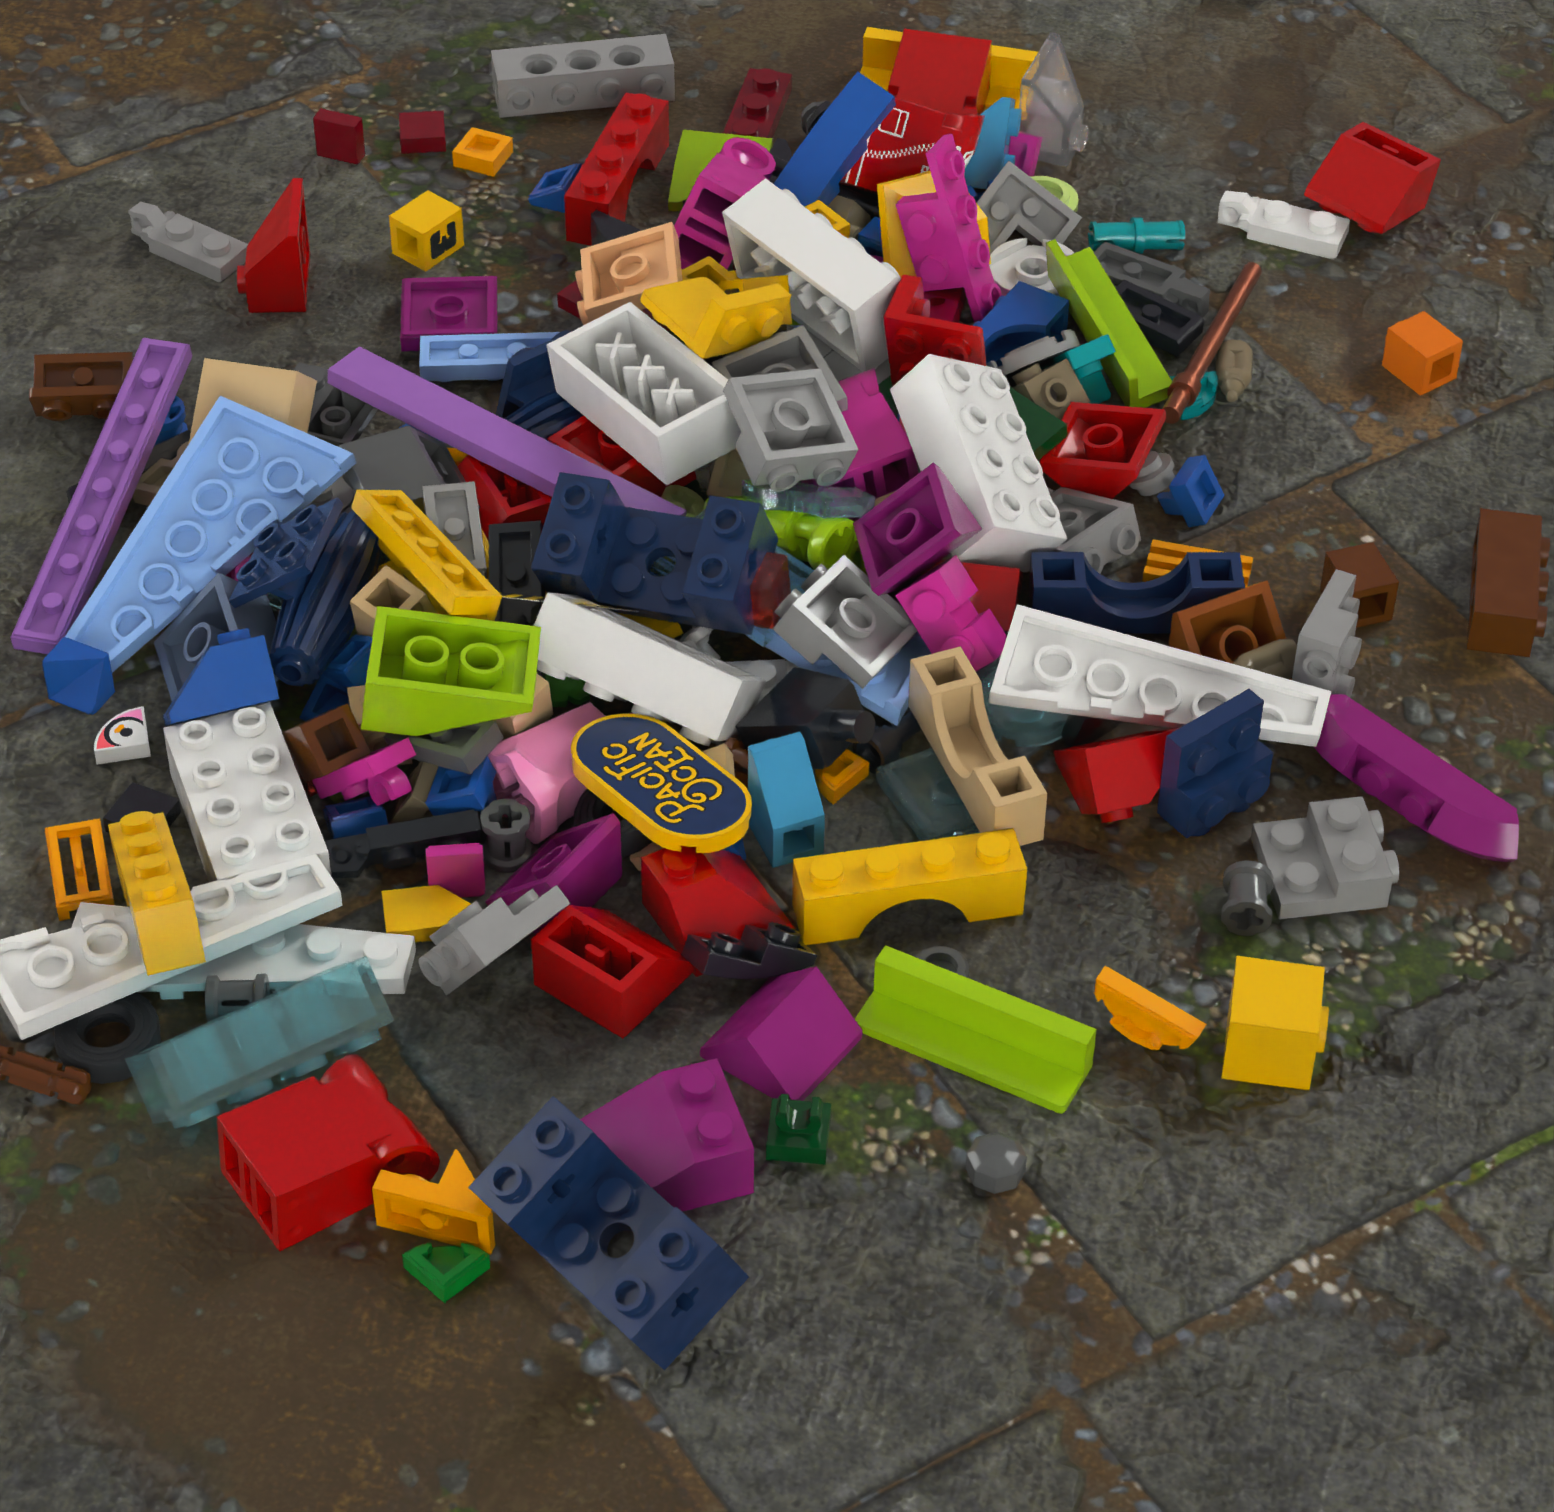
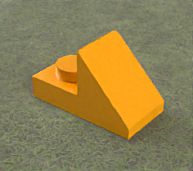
[372,1149,495,1255]

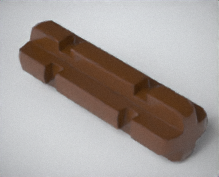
[0,1043,92,1105]

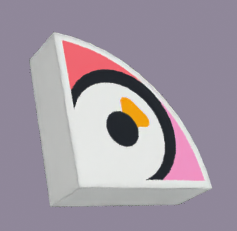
[94,706,151,765]

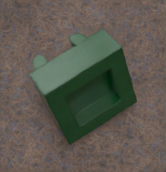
[766,1094,831,1165]

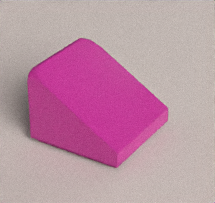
[425,843,486,898]

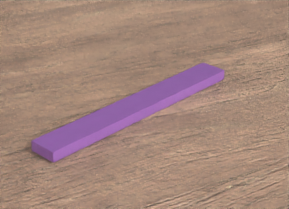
[10,338,192,654]
[328,346,687,516]

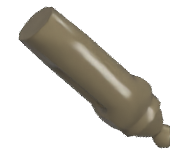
[1215,339,1253,402]
[1232,639,1297,679]

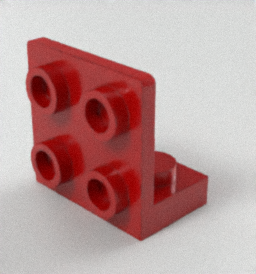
[883,274,986,386]

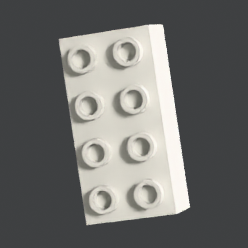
[722,178,901,372]
[547,302,741,485]
[890,354,1067,573]
[534,592,766,746]
[163,701,331,882]

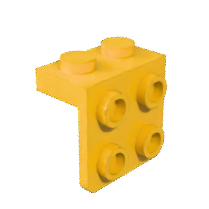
[640,277,792,359]

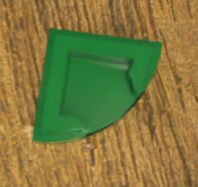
[402,1243,490,1303]

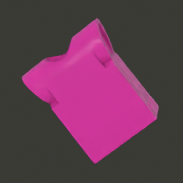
[674,137,776,270]
[800,368,919,522]

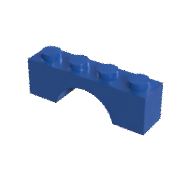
[973,281,1070,367]

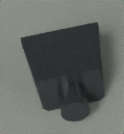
[736,667,875,769]

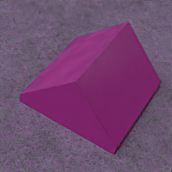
[853,462,982,596]
[485,813,622,934]
[700,966,863,1101]

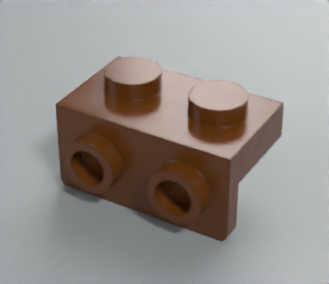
[29,352,134,421]

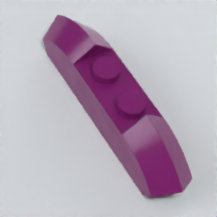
[1314,694,1519,862]

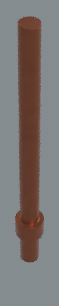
[1162,262,1262,424]

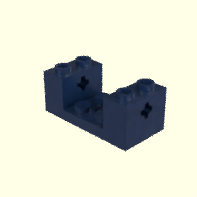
[531,472,778,635]
[468,1096,749,1371]

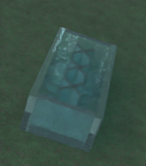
[125,956,394,1129]

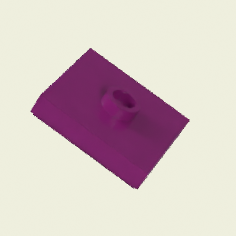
[400,276,498,352]

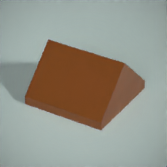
[1169,580,1292,680]

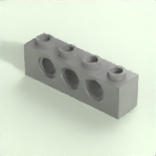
[491,34,675,118]

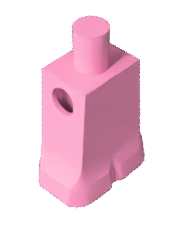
[488,702,634,844]

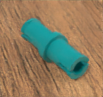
[1088,217,1186,254]

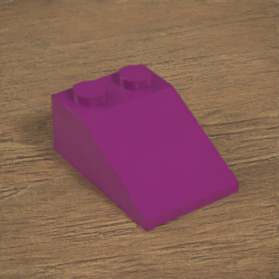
[580,1058,754,1212]

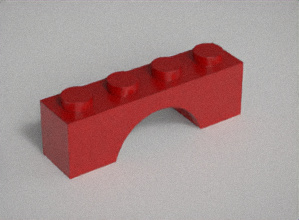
[564,92,669,246]

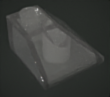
[1019,32,1089,167]

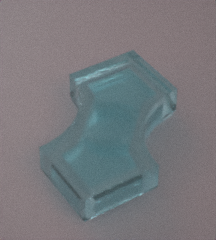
[741,480,875,518]

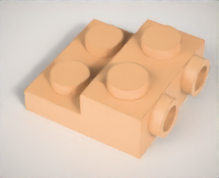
[575,222,683,325]

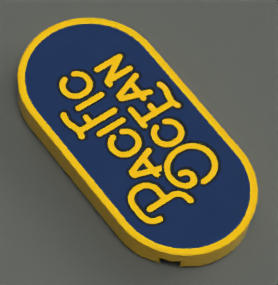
[571,714,752,853]

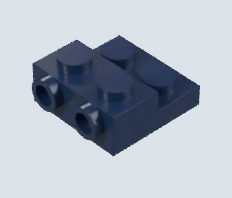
[1157,689,1273,838]

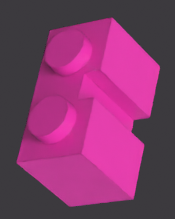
[895,555,1007,672]

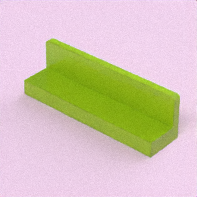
[1045,239,1172,408]
[855,945,1097,1114]

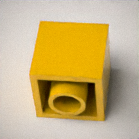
[1221,956,1329,1090]

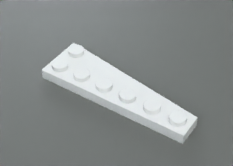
[988,604,1331,747]

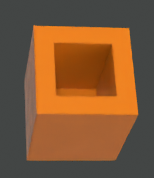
[1382,311,1463,396]

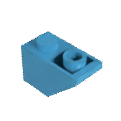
[964,97,1022,189]
[748,731,825,868]

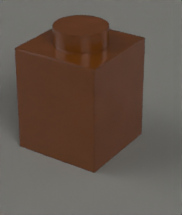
[1320,542,1399,628]
[282,703,371,782]

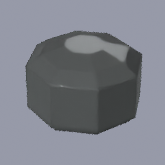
[966,1132,1027,1194]

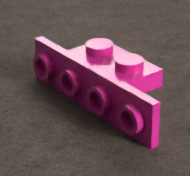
[896,134,1002,323]

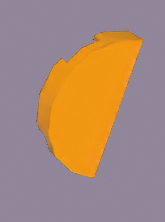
[1094,966,1207,1050]

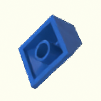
[163,628,279,726]

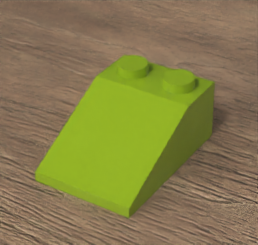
[361,606,541,736]

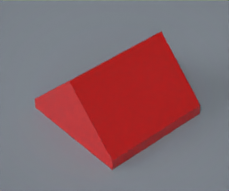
[1039,402,1167,499]

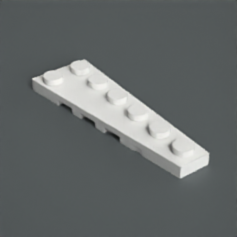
[0,854,342,1040]
[71,902,416,1000]

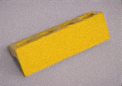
[860,27,1040,118]
[351,490,502,621]

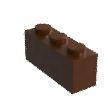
[1467,508,1550,657]

